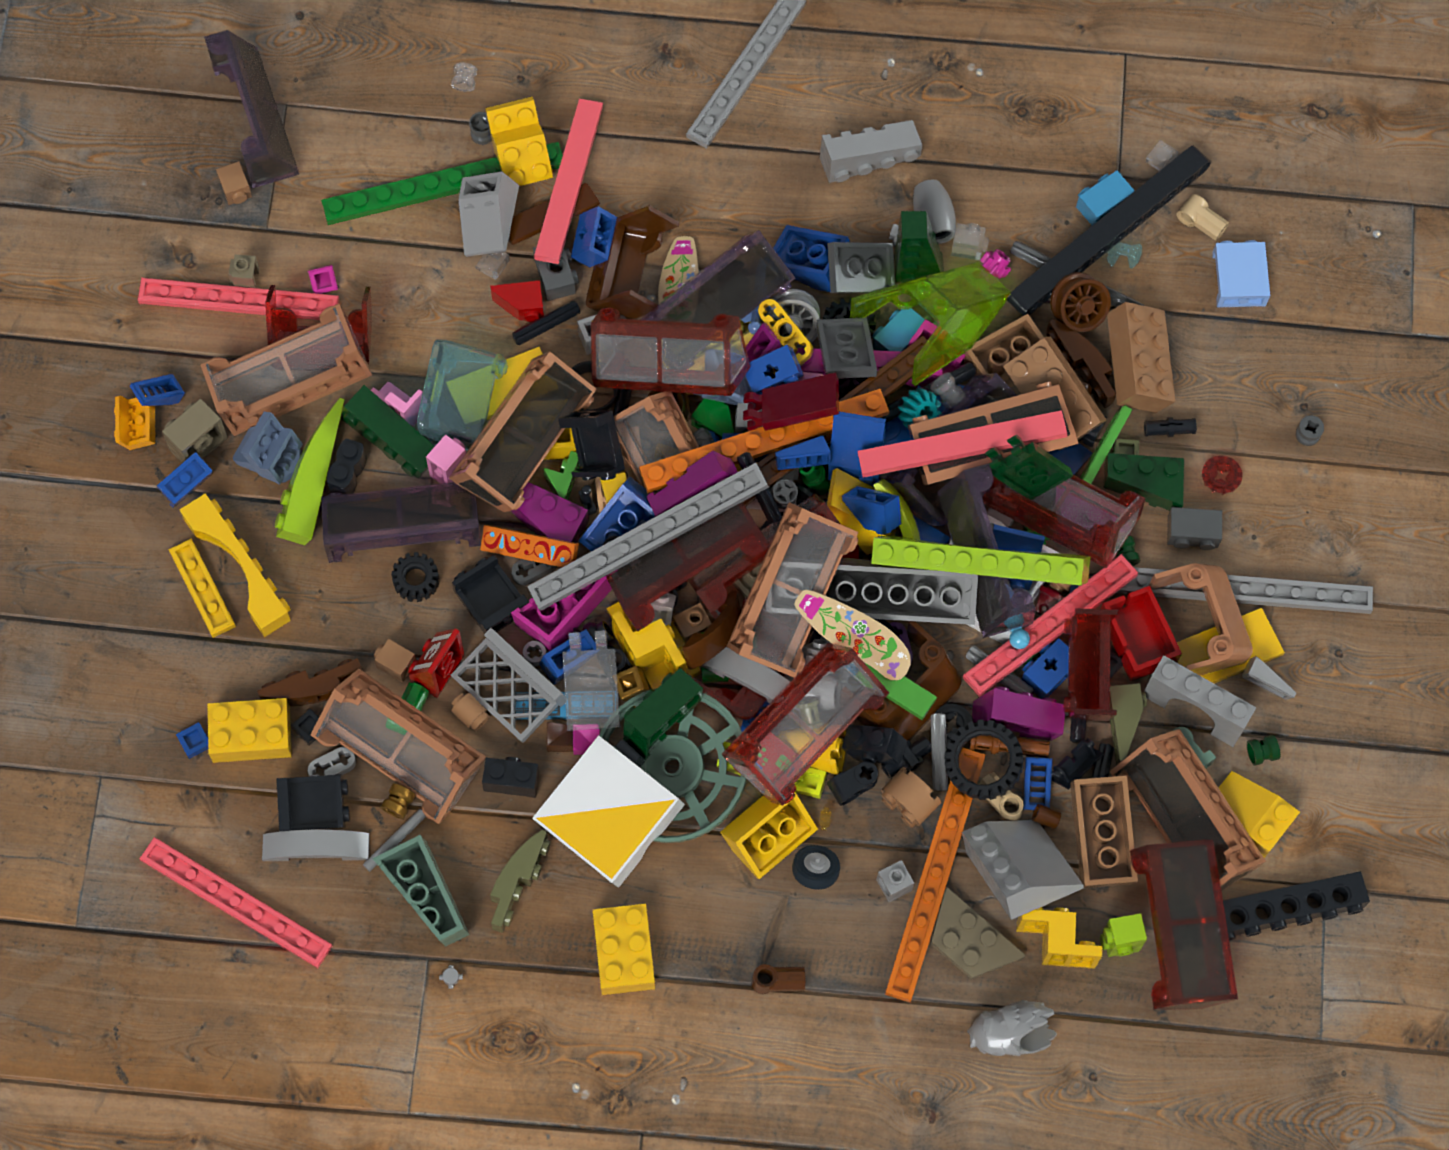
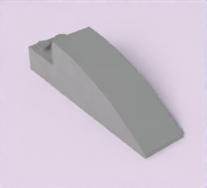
[766,556,978,625]

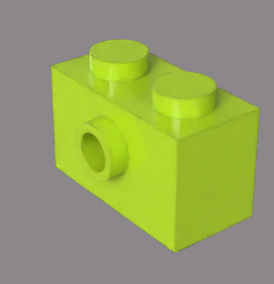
[1100,913,1147,957]

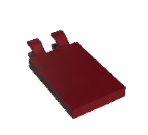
[743,372,839,431]

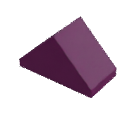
[740,323,781,364]

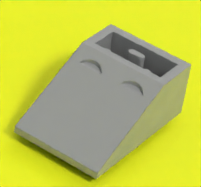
[458,172,519,257]

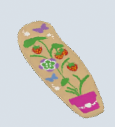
[655,236,699,337]
[794,590,911,680]

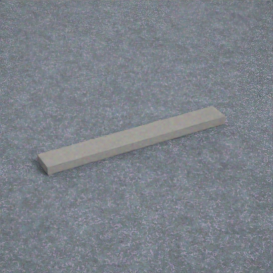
[686,0,806,149]

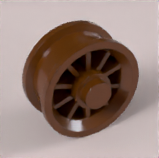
[1050,272,1111,332]

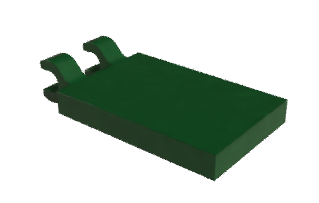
[985,435,1073,501]

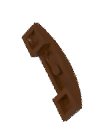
[682,590,742,670]

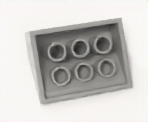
[962,820,1084,920]

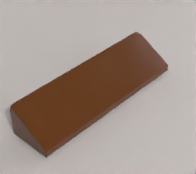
[508,183,600,245]

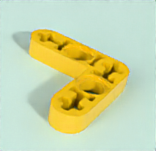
[758,299,813,377]

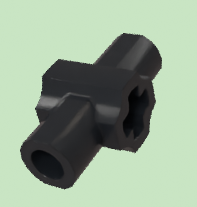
[881,737,932,778]

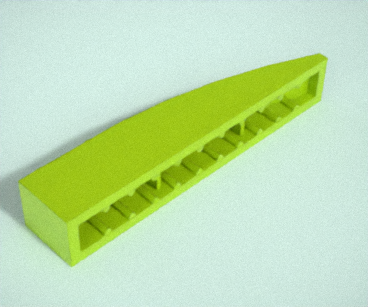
[275,398,345,546]

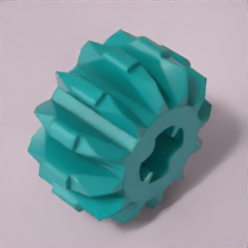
[898,388,942,433]

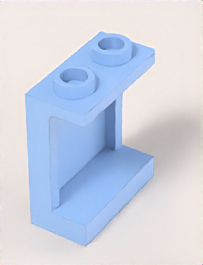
[1212,240,1270,307]

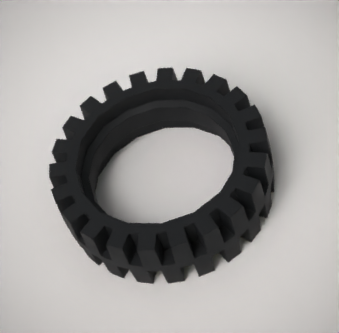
[944,720,1024,800]

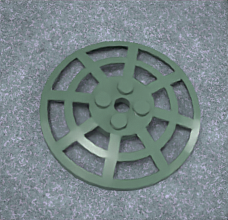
[599,688,747,843]

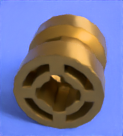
[380,783,416,819]

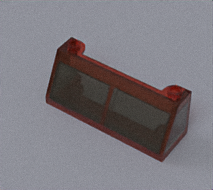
[606,502,770,632]
[1130,840,1238,1010]

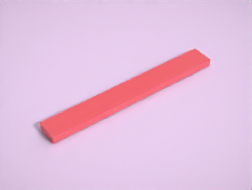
[534,99,603,264]
[138,278,339,320]
[858,410,1067,478]
[963,554,1138,697]
[139,837,333,969]

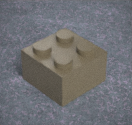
[162,398,228,463]

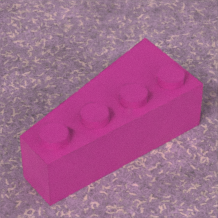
[511,569,621,651]

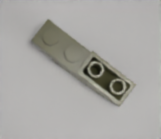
[490,830,551,933]

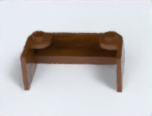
[586,205,680,319]
[839,621,962,741]

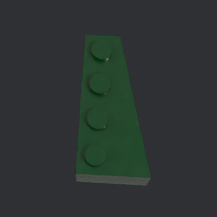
[894,211,944,285]
[340,385,435,479]

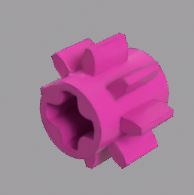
[980,249,1011,280]

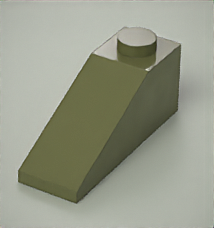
[1106,683,1147,766]

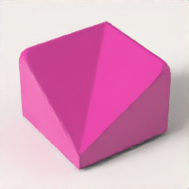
[573,724,600,755]

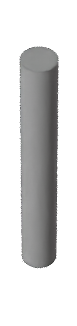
[362,809,426,872]

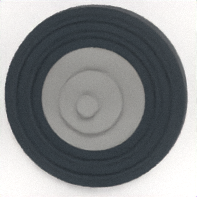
[792,845,840,890]

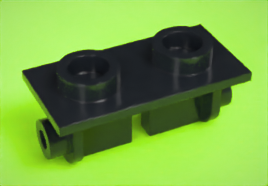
[1051,738,1104,790]

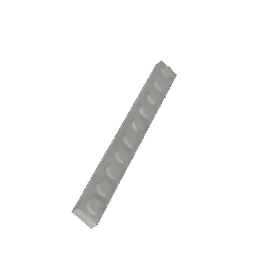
[527,463,769,610]
[1116,567,1373,614]

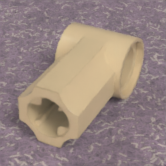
[1177,194,1229,241]
[979,772,1024,821]

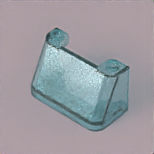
[417,339,508,452]

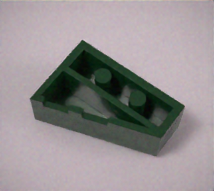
[1103,453,1184,511]
[623,668,703,761]

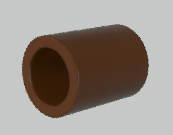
[1032,804,1061,829]

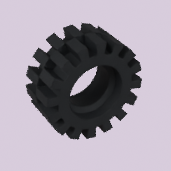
[391,552,439,602]

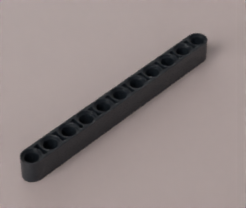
[1007,145,1211,316]

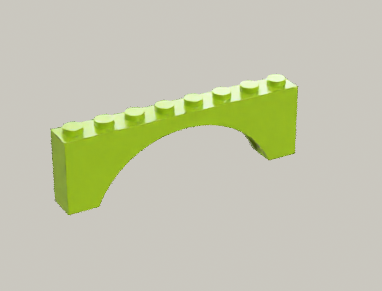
[871,535,1090,586]

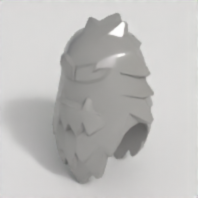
[967,1000,1057,1056]

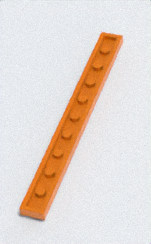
[639,389,889,493]
[885,747,986,1003]

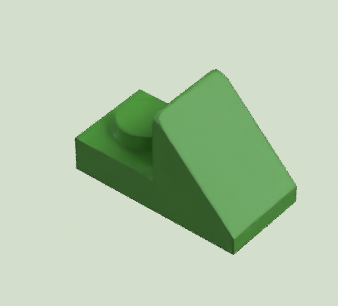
[544,451,580,500]

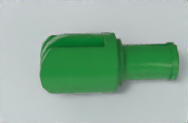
[799,465,830,495]

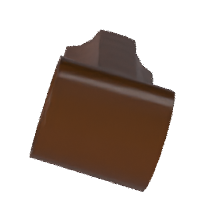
[751,964,806,994]

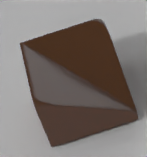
[547,722,573,752]

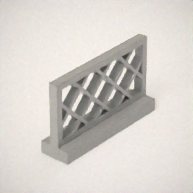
[451,628,568,743]

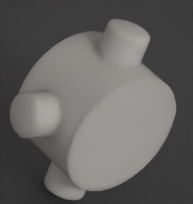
[439,965,463,989]

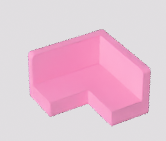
[371,382,427,427]

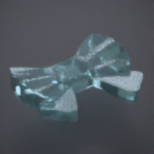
[1107,242,1142,269]

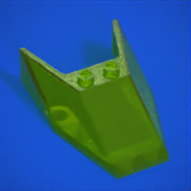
[850,262,1011,386]

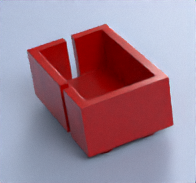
[1098,586,1182,681]

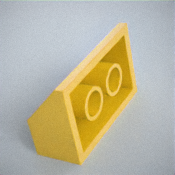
[720,786,818,879]

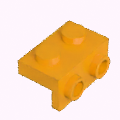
[114,395,155,450]

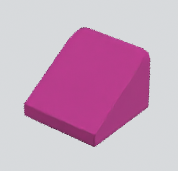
[308,264,338,294]

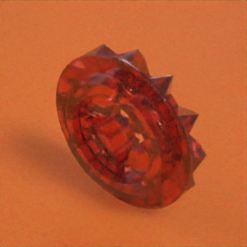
[1201,456,1242,495]

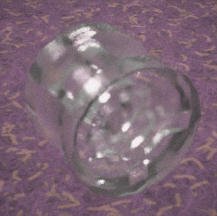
[451,63,478,92]

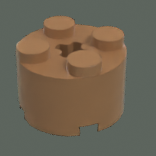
[881,767,941,828]

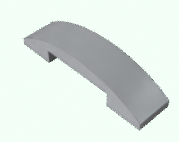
[702,647,803,714]
[262,830,370,861]

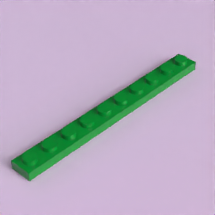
[321,142,563,225]

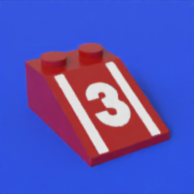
[408,628,465,698]

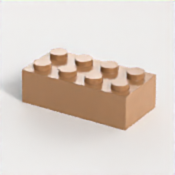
[1107,302,1175,413]
[1003,336,1107,451]
[1070,776,1138,888]

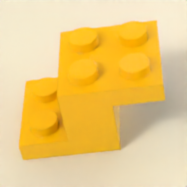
[485,97,553,186]
[612,611,688,674]
[1016,907,1102,969]

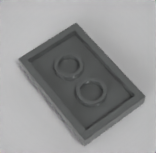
[828,242,896,294]
[816,318,877,379]

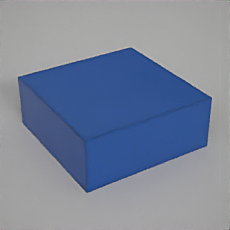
[176,722,208,759]

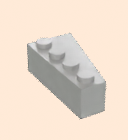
[820,120,922,183]

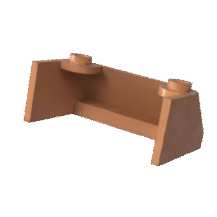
[1148,563,1253,676]

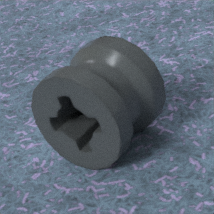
[1296,415,1324,446]
[771,479,798,509]

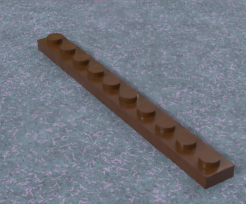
[740,336,939,508]

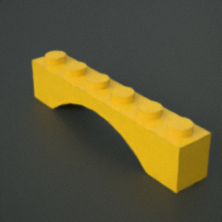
[179,493,291,637]

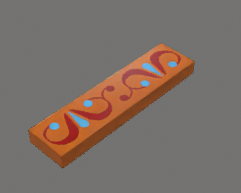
[480,525,579,567]

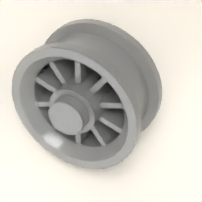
[765,289,820,348]

